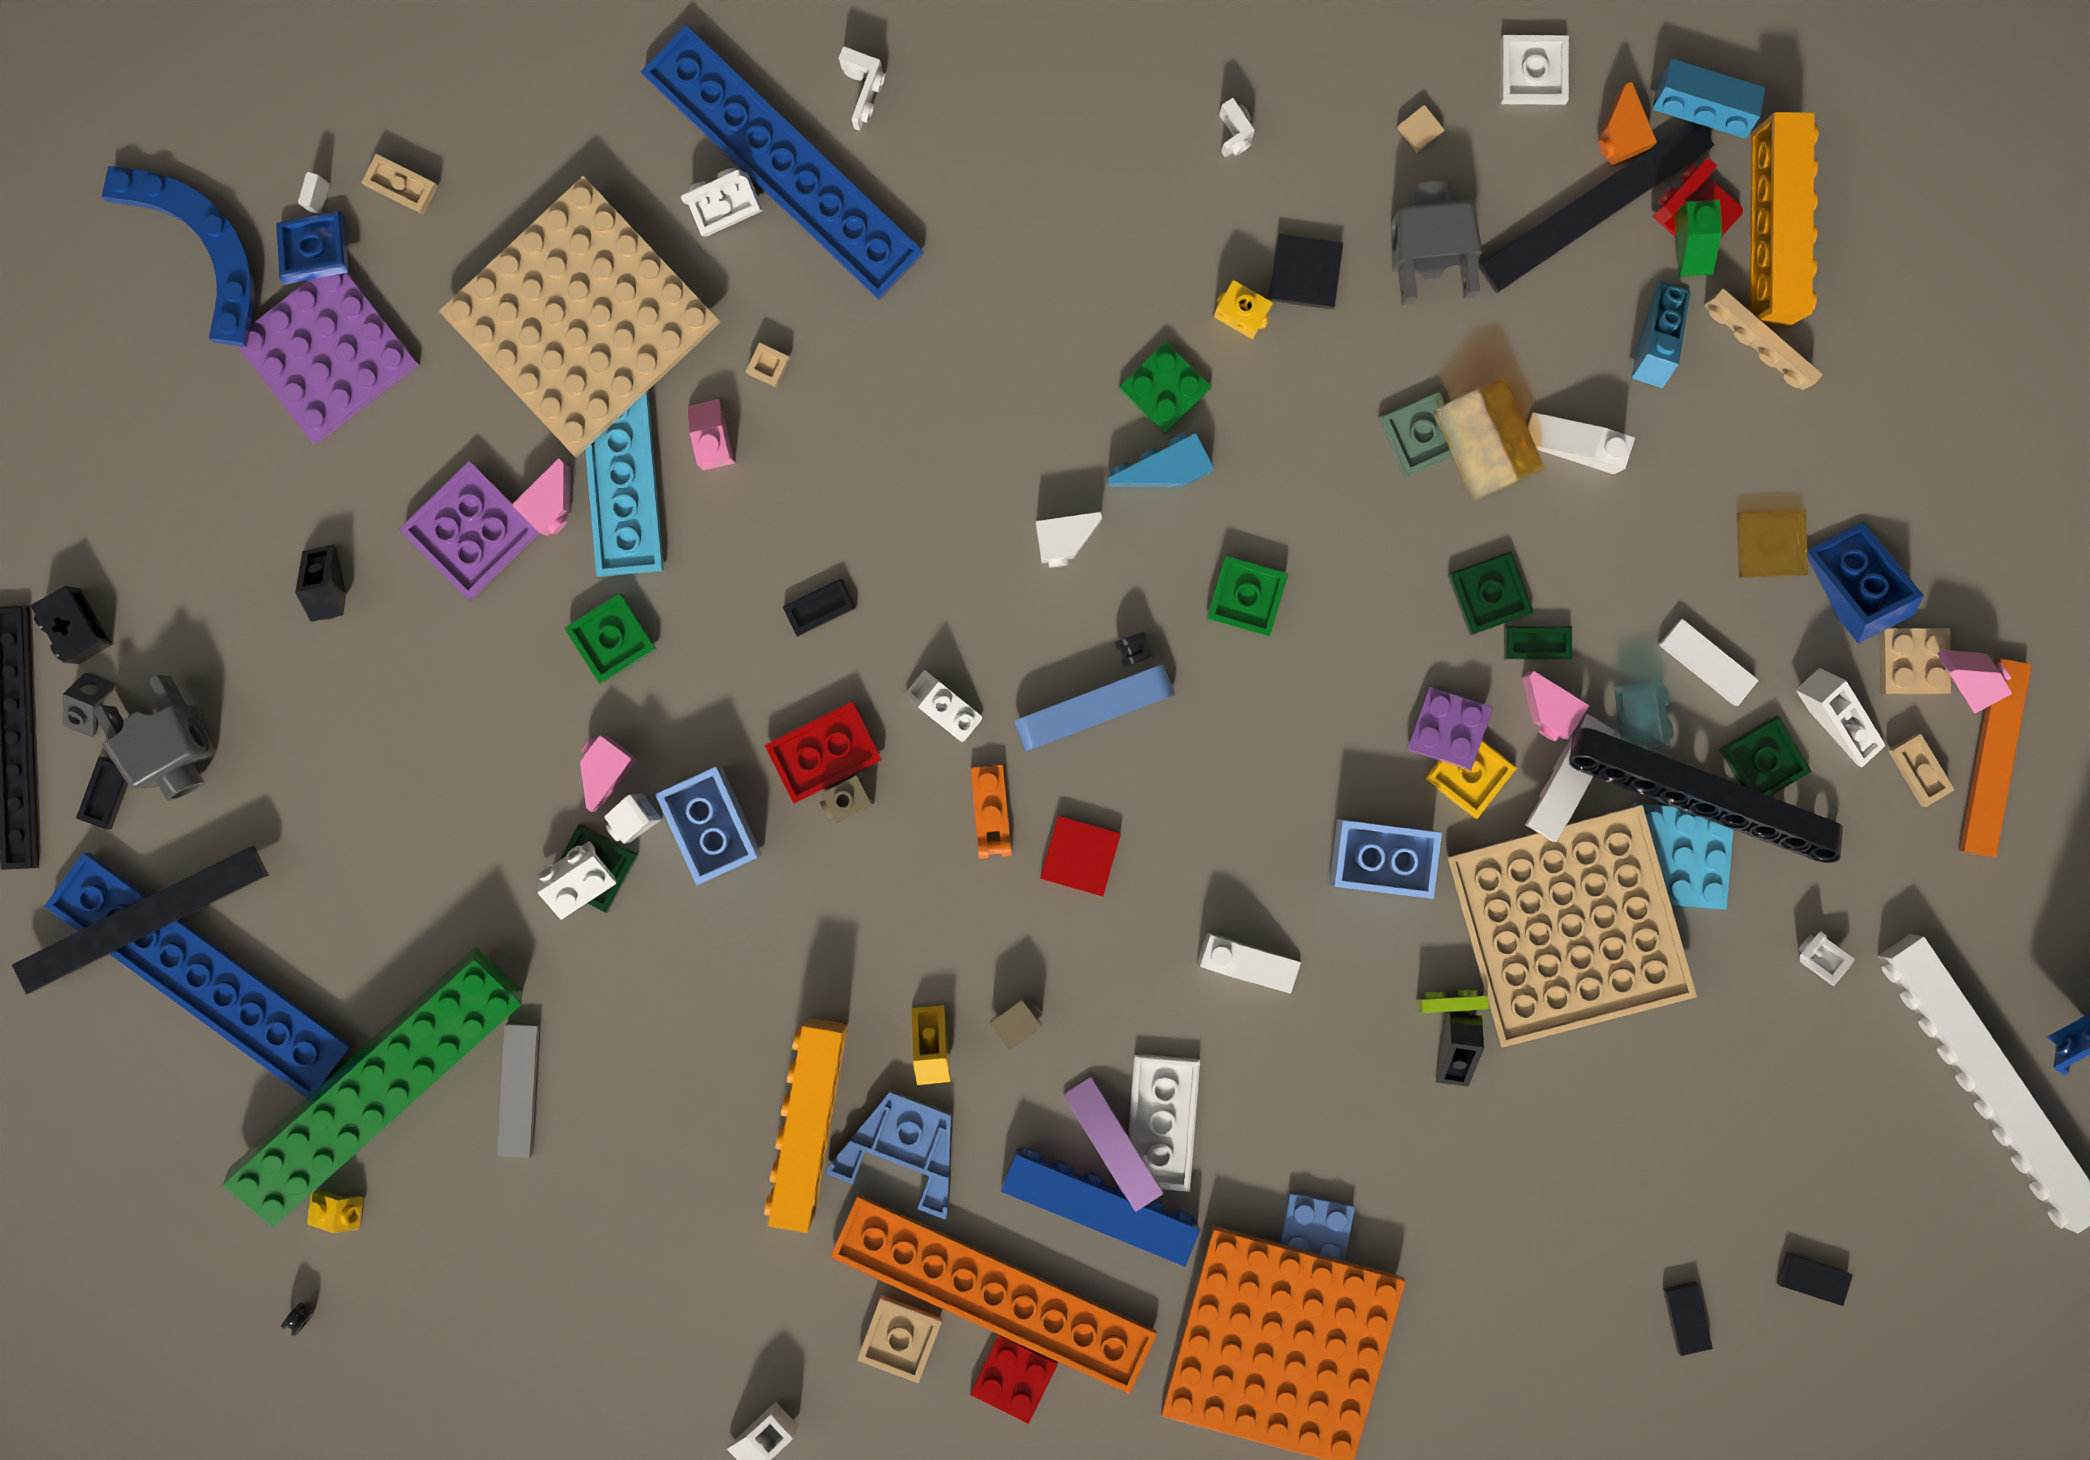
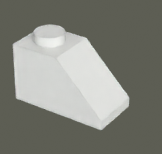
[1036,512,1102,568]
[605,793,662,844]

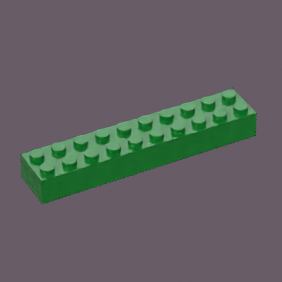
[223,947,523,1227]

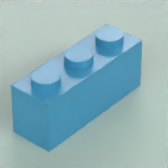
[1652,58,1765,139]

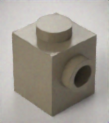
[820,775,874,823]
[990,996,1043,1050]

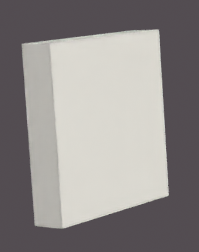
[1500,35,1569,105]

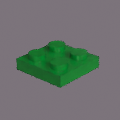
[1119,341,1212,435]
[1206,555,1288,638]
[564,593,657,684]

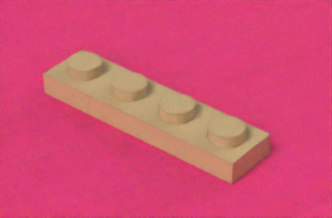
[1704,288,1823,390]

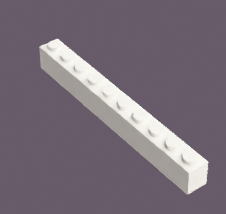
[1878,934,2090,1234]

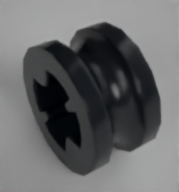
[281,1302,314,1337]

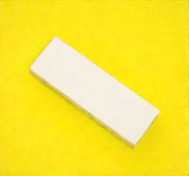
[1658,619,1759,706]

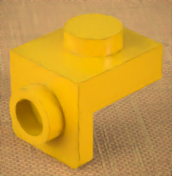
[307,1190,364,1233]

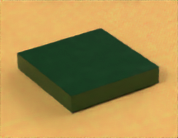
[1448,551,1534,635]
[1719,715,1812,796]
[559,824,639,913]

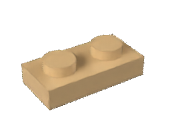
[361,154,438,215]
[1888,734,1955,807]

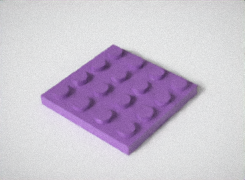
[237,272,420,445]

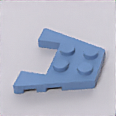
[825,1090,952,1219]

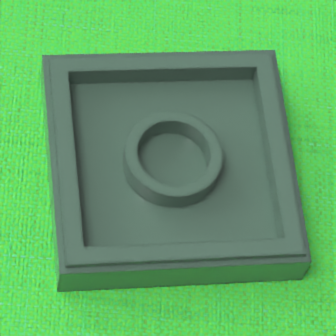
[1378,390,1467,478]

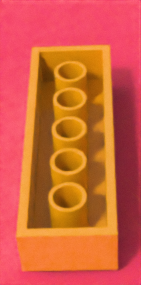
[1749,112,1819,327]
[764,1018,848,1233]

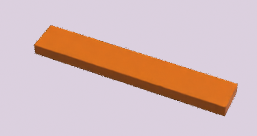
[1959,658,2032,858]

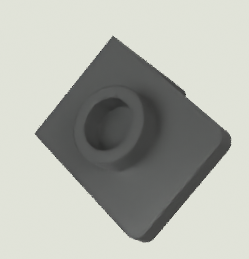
[63,673,114,737]

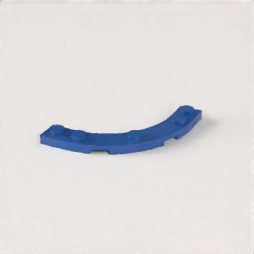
[102,166,255,347]

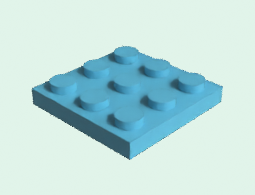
[1633,803,1733,910]

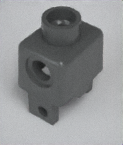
[1391,181,1483,305]
[92,675,215,801]

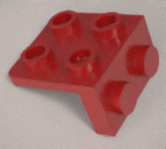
[1652,157,1743,238]

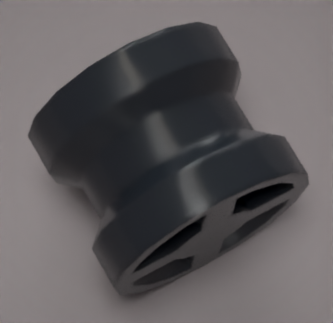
[1114,632,1153,667]

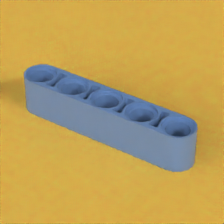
[1014,664,1175,752]

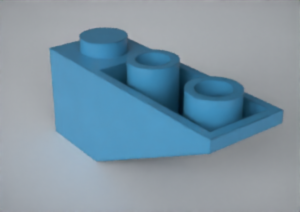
[1632,281,1690,388]
[1107,432,1214,488]

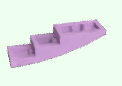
[1063,1076,1163,1212]

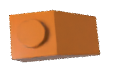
[1599,82,1657,167]

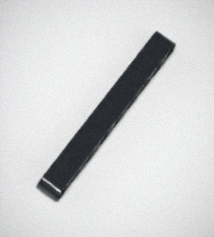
[1569,728,1843,863]

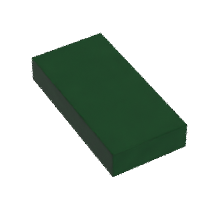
[1504,626,1572,660]

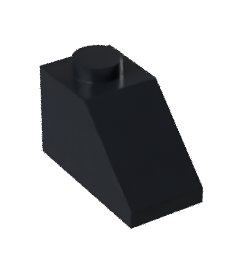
[295,544,346,622]
[1436,1011,1485,1087]

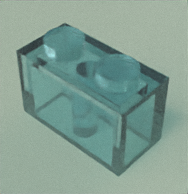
[1614,680,1674,749]

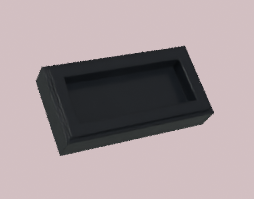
[783,578,857,637]
[76,757,128,830]
[1777,1252,1853,1306]
[1663,1282,1713,1356]

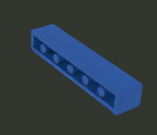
[1001,1147,1200,1267]

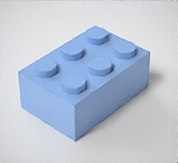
[655,766,763,886]
[1329,819,1442,899]

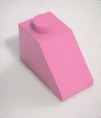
[688,399,735,470]
[512,458,571,536]
[1937,650,2012,714]
[1522,671,1589,742]
[580,735,638,812]

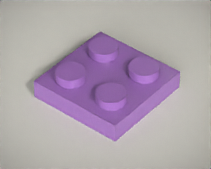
[1408,687,1493,771]

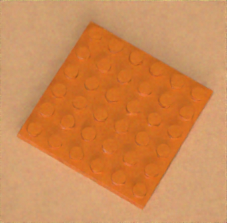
[1161,1226,1406,1460]

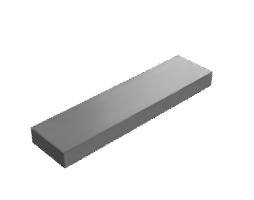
[497,1023,540,1158]

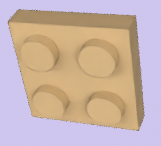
[1880,628,1951,694]
[857,1295,943,1384]

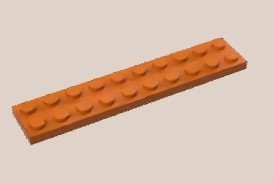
[830,1194,1157,1394]

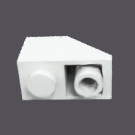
[727,1402,798,1460]

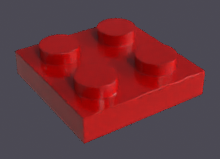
[970,1334,1058,1424]

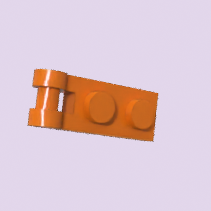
[970,765,1012,859]

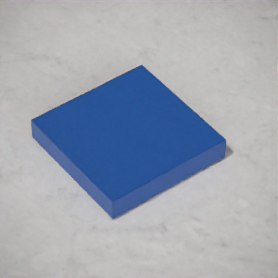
[276,211,349,285]

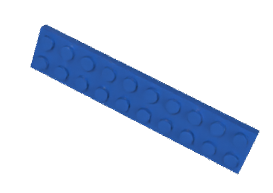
[641,25,924,301]
[44,852,354,1098]

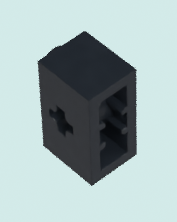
[30,586,113,664]

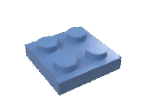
[1279,1192,1355,1260]

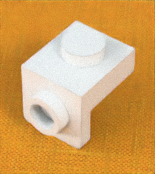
[1219,98,1255,157]
[1798,931,1855,986]

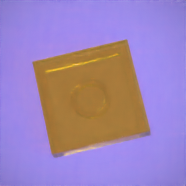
[1736,510,1808,578]

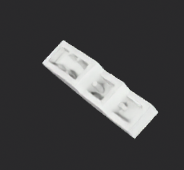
[1525,714,1615,842]

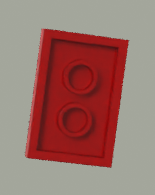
[764,701,883,804]

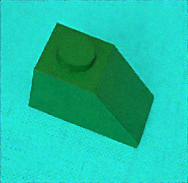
[1674,200,1722,277]

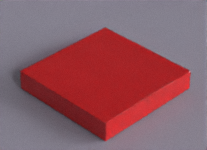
[1040,816,1121,897]

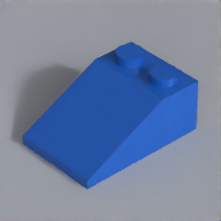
[1806,522,1924,644]

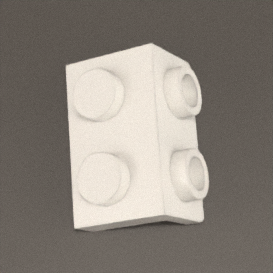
[681,168,763,237]
[535,842,616,920]

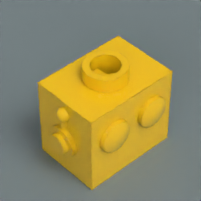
[1213,280,1273,339]

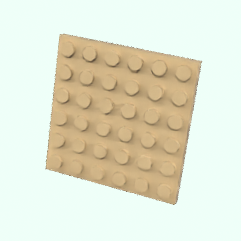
[439,176,721,457]
[1447,804,1697,1048]

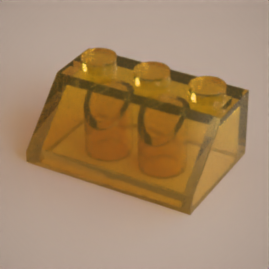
[1433,378,1545,501]

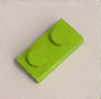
[1416,989,1489,1013]

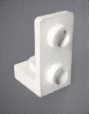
[839,46,885,131]
[904,670,982,742]

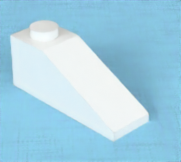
[1521,412,1635,474]
[1796,668,1886,767]
[1197,932,1301,994]

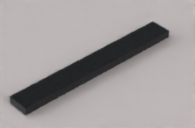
[1479,122,1715,294]
[0,606,39,870]
[12,846,269,994]

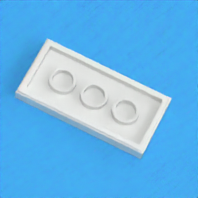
[1128,1053,1200,1192]

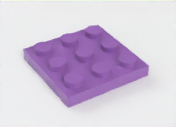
[399,461,540,601]

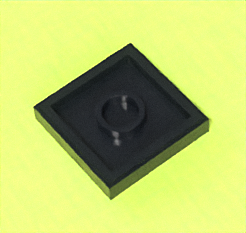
[1269,234,1343,310]

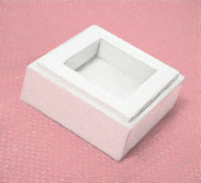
[298,172,330,215]

